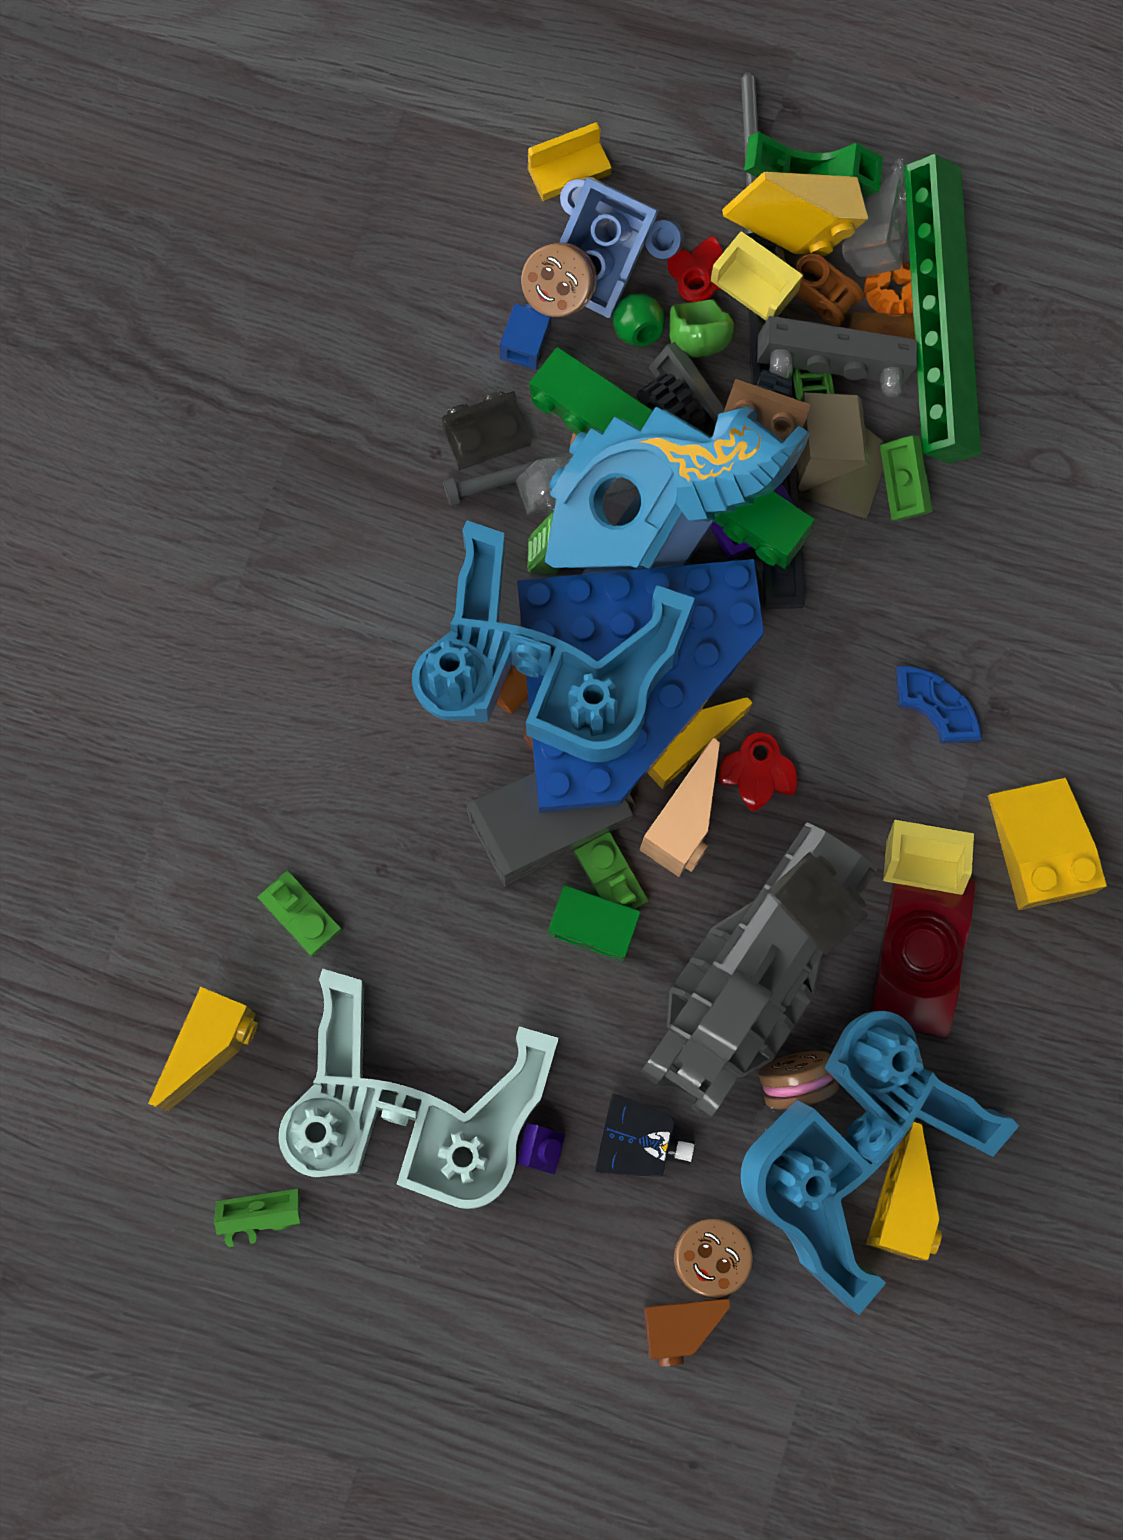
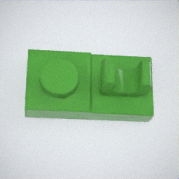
[880,435,933,521]
[574,832,648,910]
[257,870,342,957]
[214,1189,301,1247]

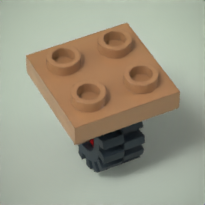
[723,370,811,441]

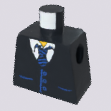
[595,1094,695,1177]

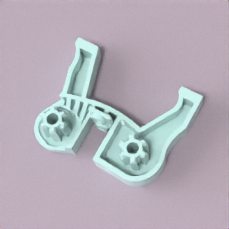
[279,969,558,1209]

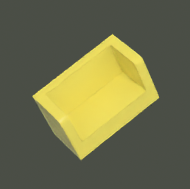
[711,231,803,321]
[883,820,974,895]

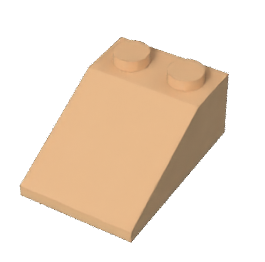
[640,738,720,877]

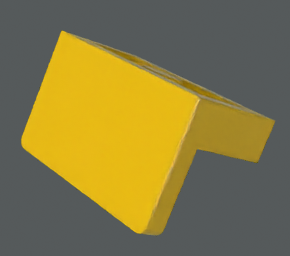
[528,122,612,201]

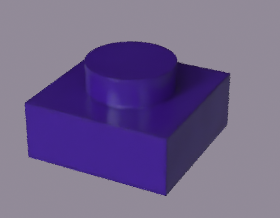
[516,1124,565,1175]

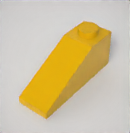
[648,697,752,789]

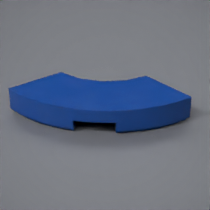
[895,666,982,744]

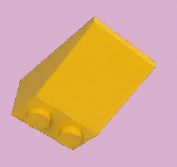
[722,172,868,257]
[988,778,1107,910]
[148,987,258,1111]
[866,1122,942,1261]

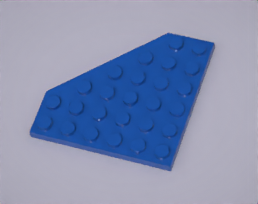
[517,559,764,812]

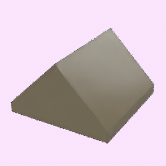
[796,393,869,492]
[798,427,885,519]

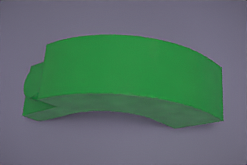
[744,132,883,198]

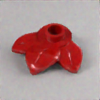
[667,236,723,303]
[718,732,797,812]

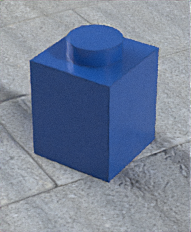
[500,303,551,370]

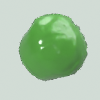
[669,300,734,358]

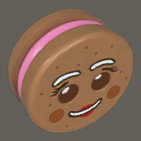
[521,243,597,317]
[758,1051,839,1109]
[674,1219,753,1298]

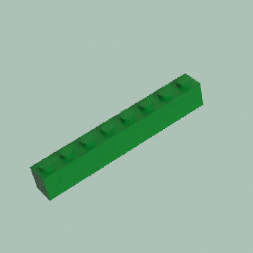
[904,153,981,464]
[529,347,815,569]

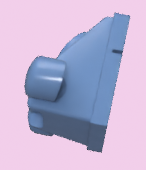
[559,177,685,318]

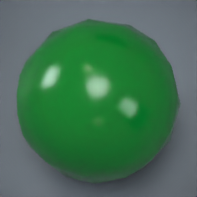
[612,293,666,347]

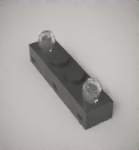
[757,316,917,398]

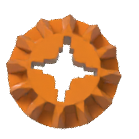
[864,258,913,318]

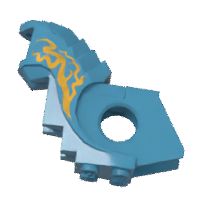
[545,405,810,569]

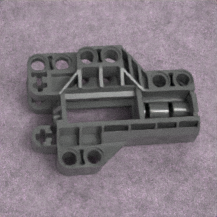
[640,822,878,1119]

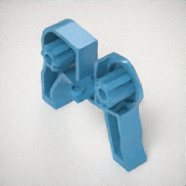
[412,521,695,762]
[741,1011,1019,1315]

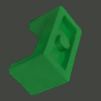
[547,885,640,962]

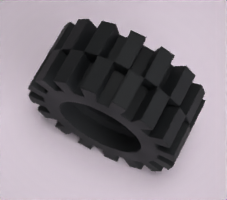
[636,373,705,431]

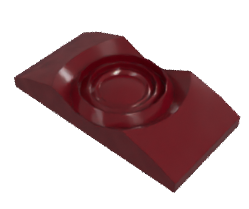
[869,880,975,1039]

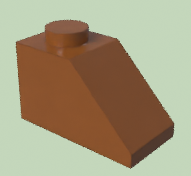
[643,1298,730,1366]

